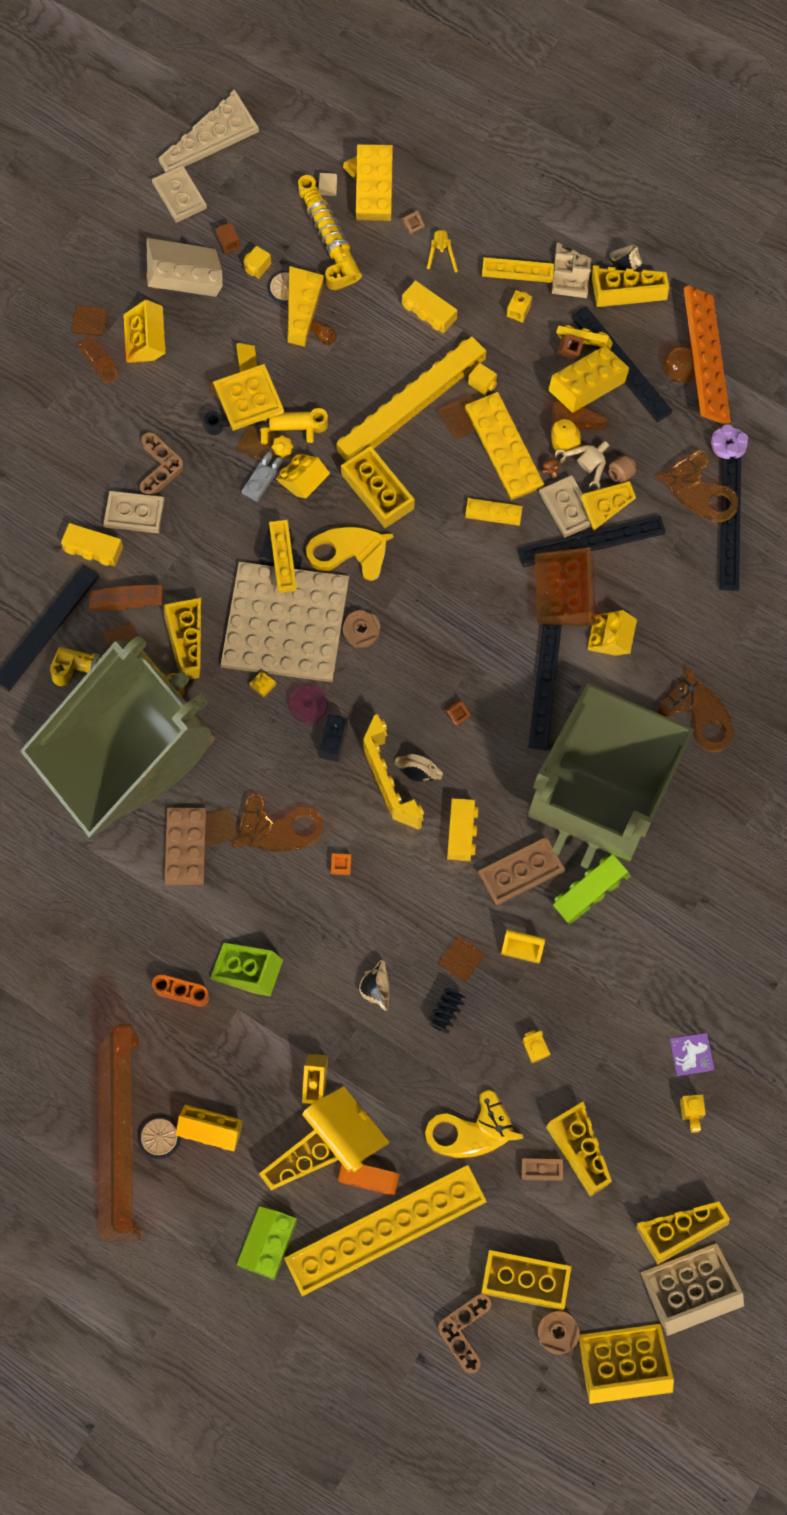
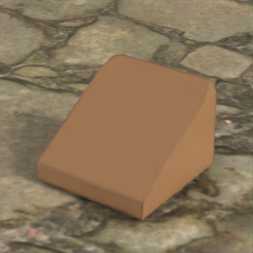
[400,210,425,234]

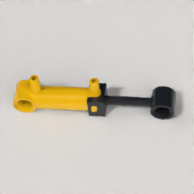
[204,408,328,444]

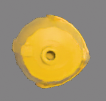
[551,419,581,451]

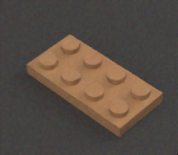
[165,808,207,885]
[478,837,565,906]

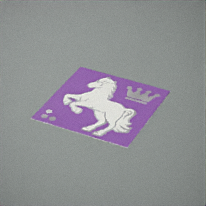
[670,1033,714,1076]

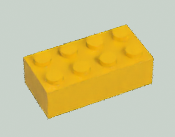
[356,145,393,221]
[549,346,629,413]
[341,446,415,529]
[481,1250,571,1310]

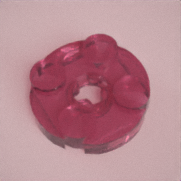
[289,686,327,725]

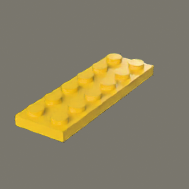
[465,392,544,501]

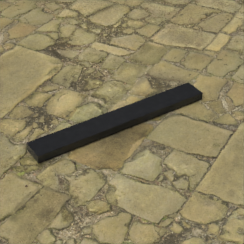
[719,456,741,591]
[518,516,666,568]
[0,564,99,692]
[528,606,564,750]

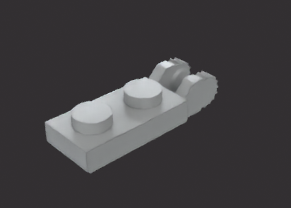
[242,452,282,502]

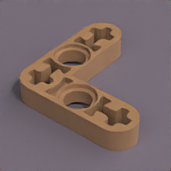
[140,432,184,496]
[438,1294,491,1374]

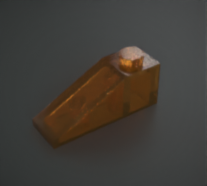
[76,335,119,385]
[551,400,608,430]

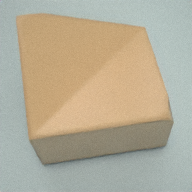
[319,173,337,196]

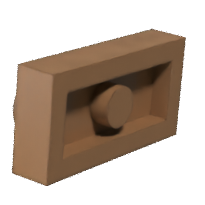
[522,1158,563,1181]

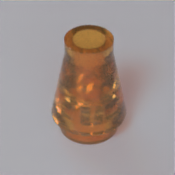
[310,322,337,345]

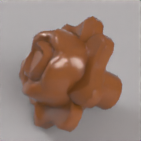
[541,459,562,478]

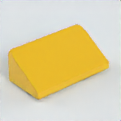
[236,343,257,372]

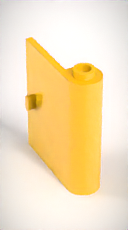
[302,1086,390,1173]

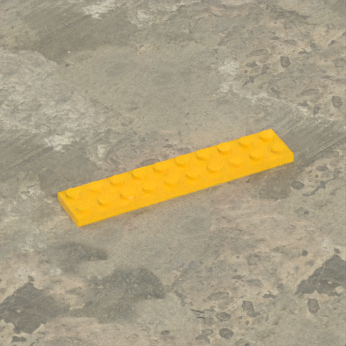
[284,1165,487,1297]

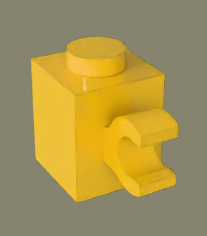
[680,1095,706,1133]

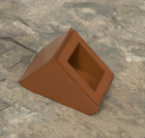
[443,699,471,726]

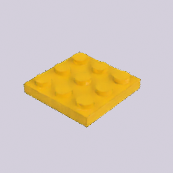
[213,364,284,431]

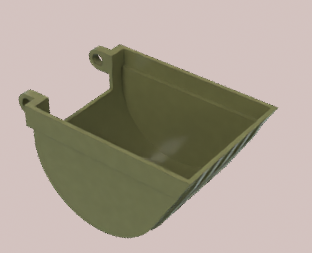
[20,636,212,838]
[528,683,694,869]

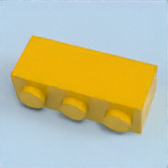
[402,280,457,333]
[61,523,123,566]
[447,798,478,861]
[176,1105,243,1151]

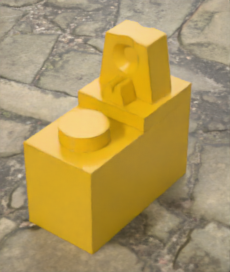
[302,1054,328,1104]

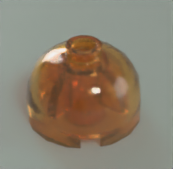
[663,345,695,383]

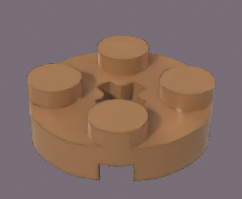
[343,610,380,648]
[537,1311,580,1355]

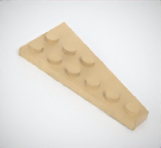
[158,90,259,173]

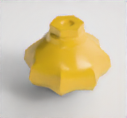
[271,435,294,458]

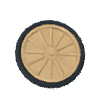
[267,271,289,304]
[138,1116,181,1159]

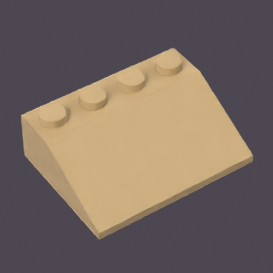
[147,238,223,297]
[641,1243,744,1336]

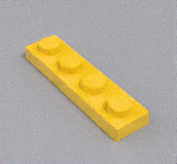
[482,257,554,283]
[269,520,297,593]

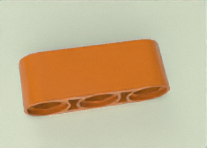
[152,975,210,1007]
[338,1164,400,1195]

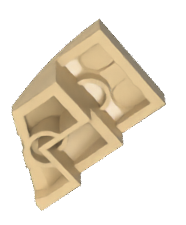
[552,243,591,298]

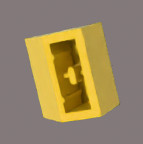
[275,454,330,499]
[587,610,637,656]

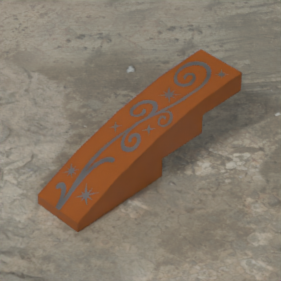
[89,585,163,611]

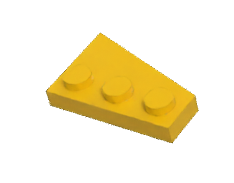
[581,481,636,530]

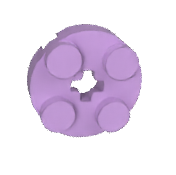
[711,425,748,459]

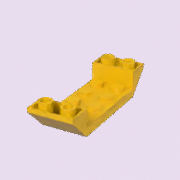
[364,714,424,829]

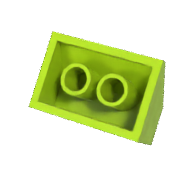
[237,1206,297,1280]

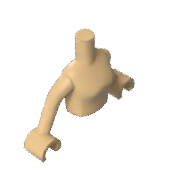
[555,441,609,490]

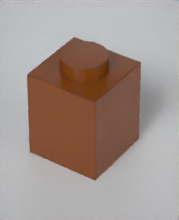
[215,222,241,255]
[557,334,584,360]

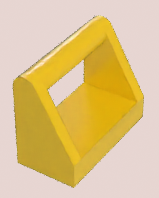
[501,929,546,964]

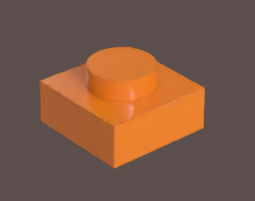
[331,853,352,875]

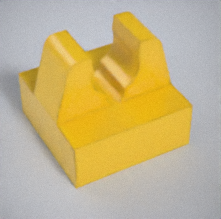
[249,671,276,698]

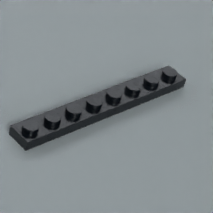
[571,306,672,423]

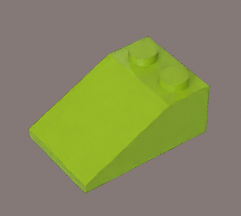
[210,943,283,996]

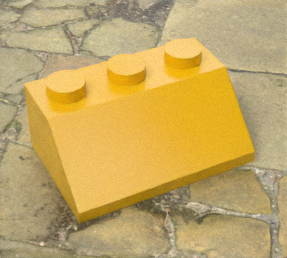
[123,300,166,363]

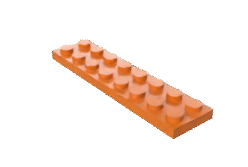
[684,285,731,425]

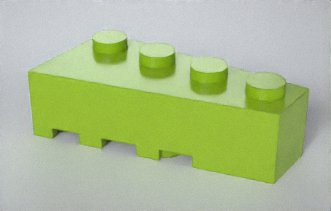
[553,854,631,924]

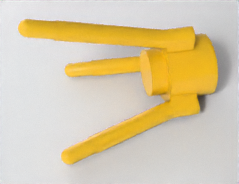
[427,230,458,272]

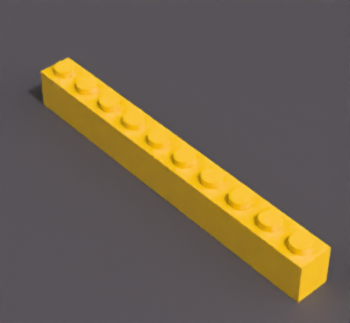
[337,336,486,462]

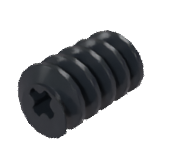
[429,988,466,1034]

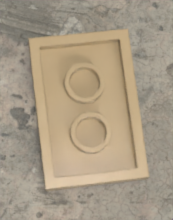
[152,165,207,223]
[539,475,592,538]
[103,491,165,533]

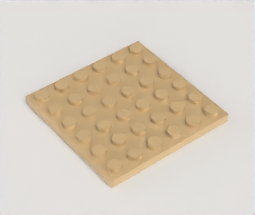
[221,562,349,682]

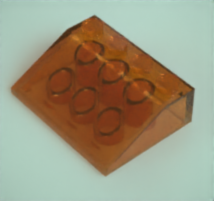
[535,547,597,627]

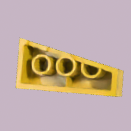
[592,265,669,307]
[288,266,324,347]
[164,598,201,680]
[546,1101,612,1197]
[258,1130,338,1191]
[636,1201,730,1265]

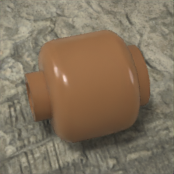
[609,456,636,483]

